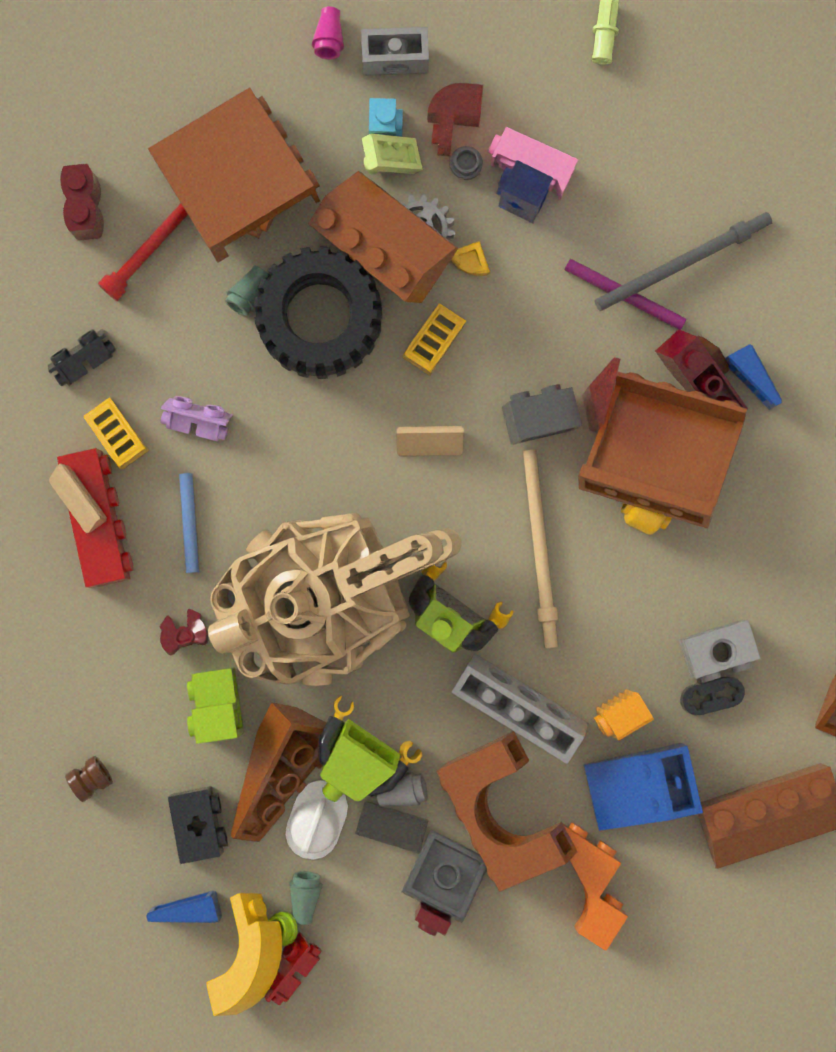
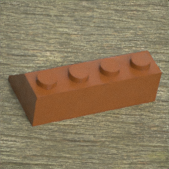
[308,171,458,303]
[698,763,836,869]

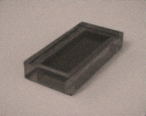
[355,801,429,853]

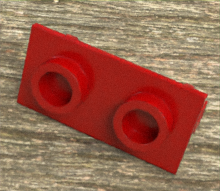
[264,932,322,1005]

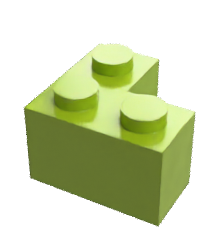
[187,667,244,744]

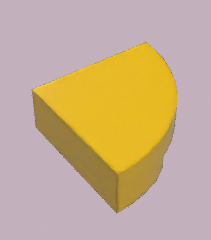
[451,241,490,276]

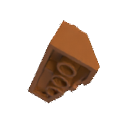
[230,702,326,842]

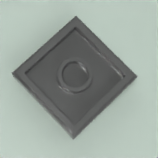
[401,830,487,923]

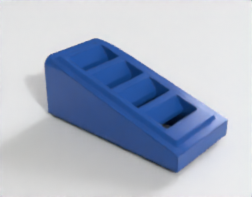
[725,344,782,410]
[146,890,222,923]

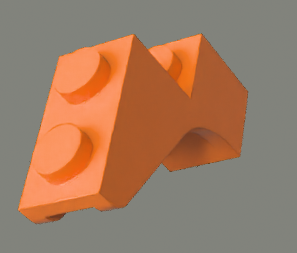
[563,822,628,951]

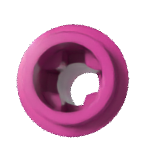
[312,6,344,60]

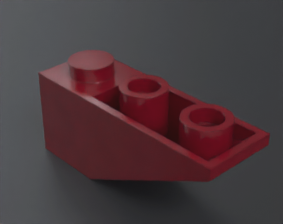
[655,329,748,410]

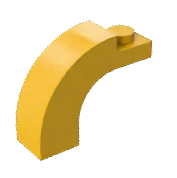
[206,893,282,1016]

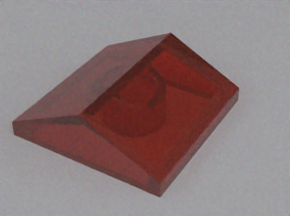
[582,357,621,432]

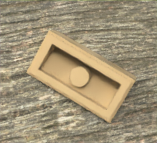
[397,426,464,456]
[49,463,107,533]

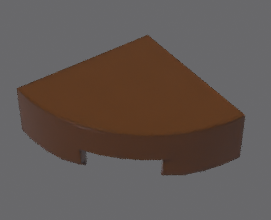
[697,335,730,374]

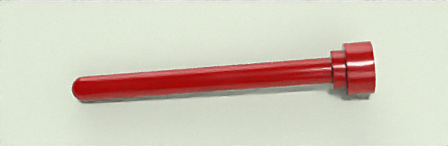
[97,203,188,301]

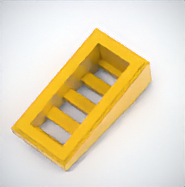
[403,303,466,376]
[83,397,149,470]

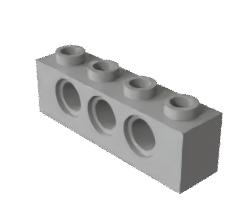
[451,654,589,764]

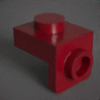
[415,902,451,936]

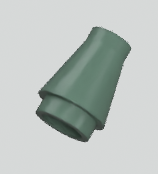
[225,265,269,316]
[289,871,323,925]

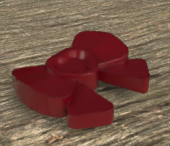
[159,609,208,656]

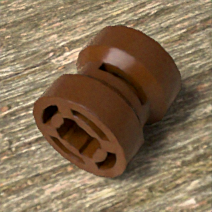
[65,756,113,802]

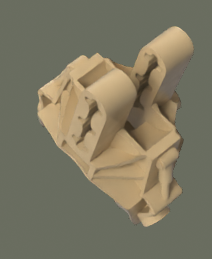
[208,513,462,686]

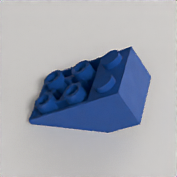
[584,743,703,831]

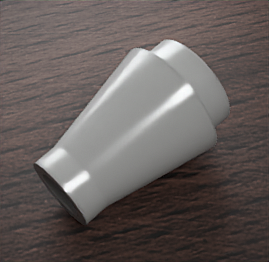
[377,772,428,807]

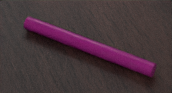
[564,258,687,330]

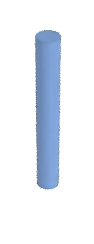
[179,473,199,573]

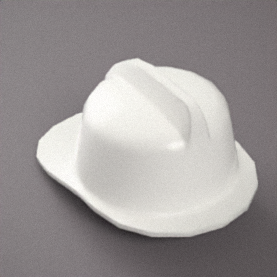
[285,780,348,860]

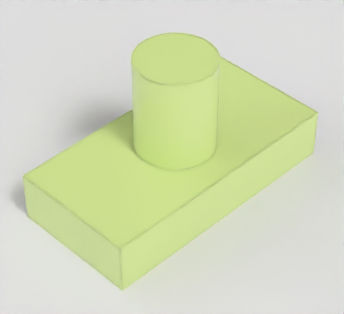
[362,134,423,174]

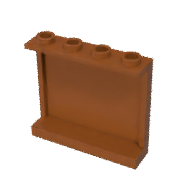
[148,87,320,263]
[578,371,747,529]

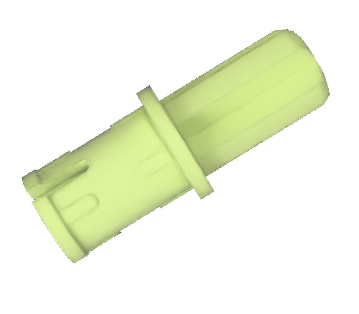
[591,0,619,64]

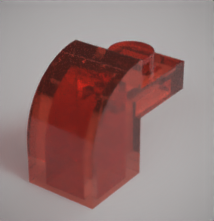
[427,83,483,157]

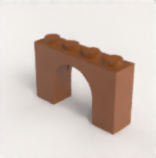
[436,731,577,892]

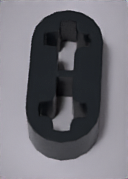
[680,677,745,715]

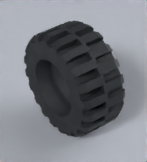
[254,246,382,379]

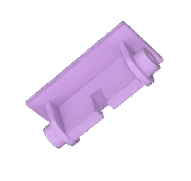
[161,396,233,442]

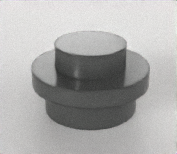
[450,146,483,180]

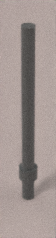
[595,212,772,311]

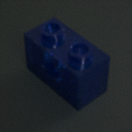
[496,160,553,223]

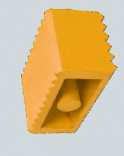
[593,689,654,741]

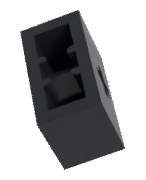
[168,786,228,864]

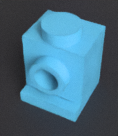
[369,98,403,137]

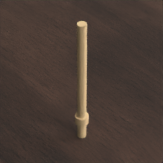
[523,450,558,648]

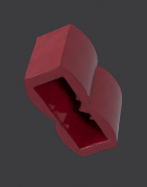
[60,164,104,241]

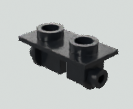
[48,329,116,387]

